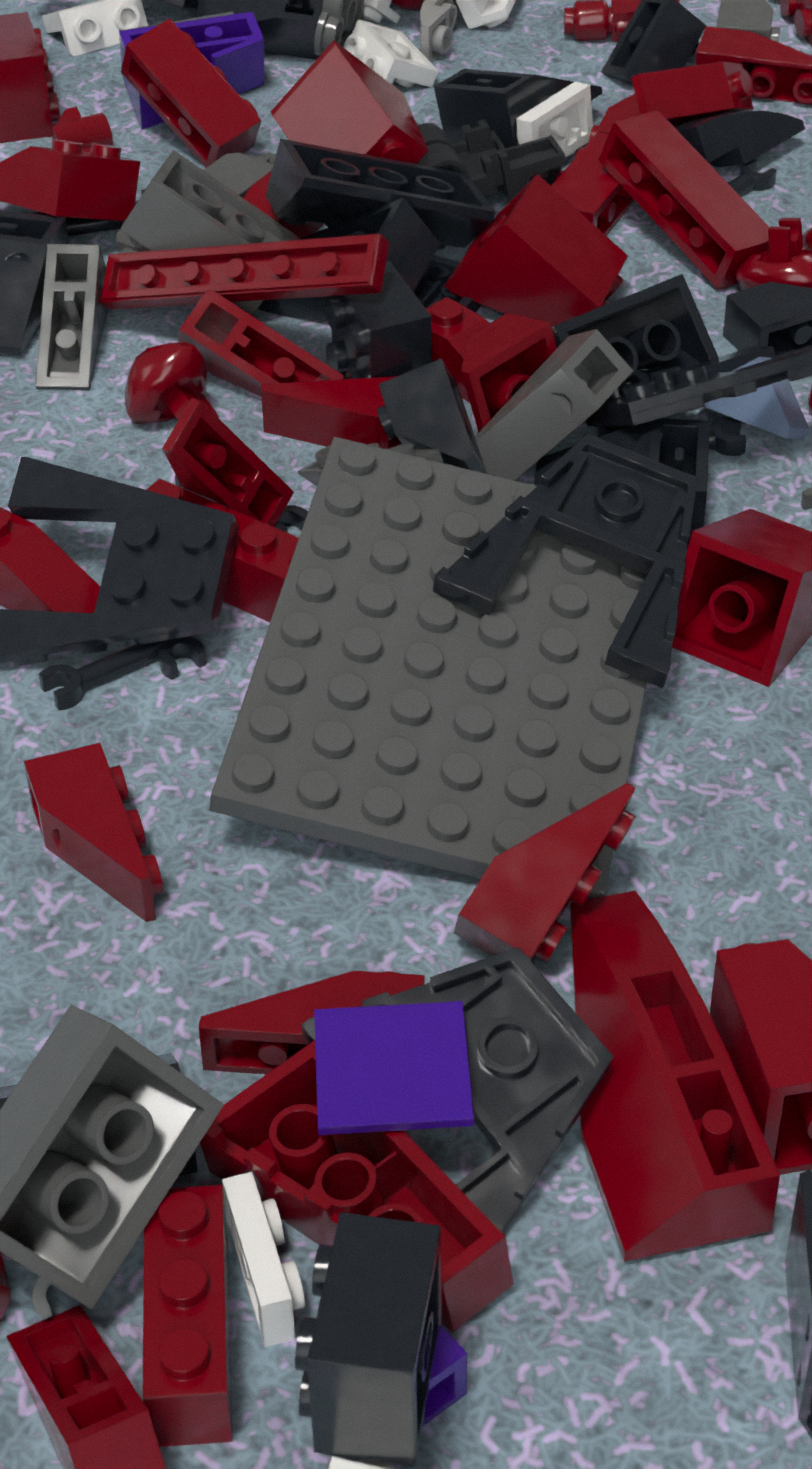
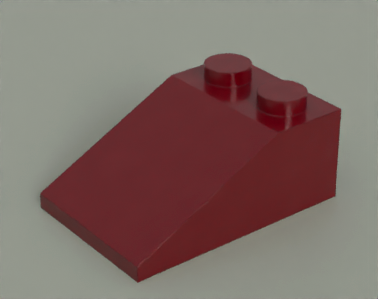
[0,139,140,221]

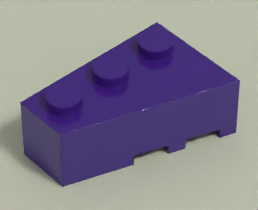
[119,12,264,130]

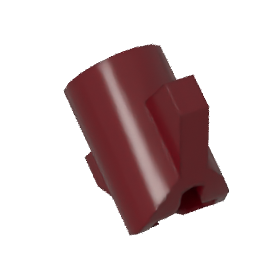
[51,106,113,152]

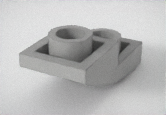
[420,0,457,63]

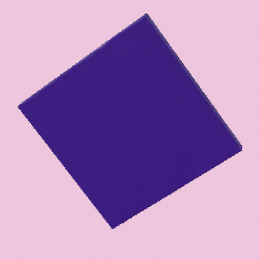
[314,1001,474,1135]

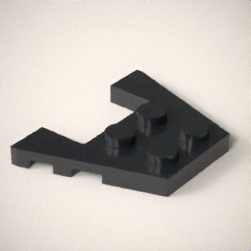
[301,947,613,1234]

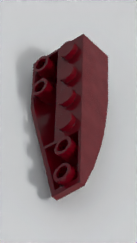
[570,890,780,1261]

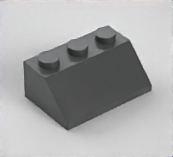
[120,150,300,316]
[0,1005,224,1309]

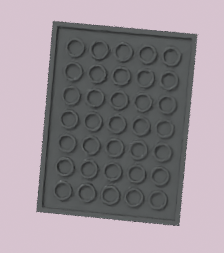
[209,437,647,902]

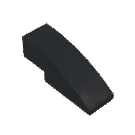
[674,110,805,168]

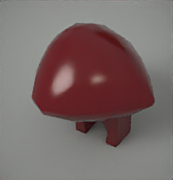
[735,218,812,290]
[125,342,219,424]

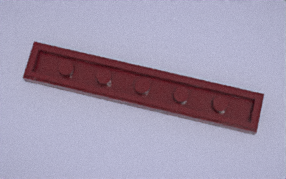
[100,234,389,310]

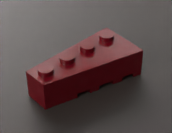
[0,12,60,143]
[200,1040,514,1332]

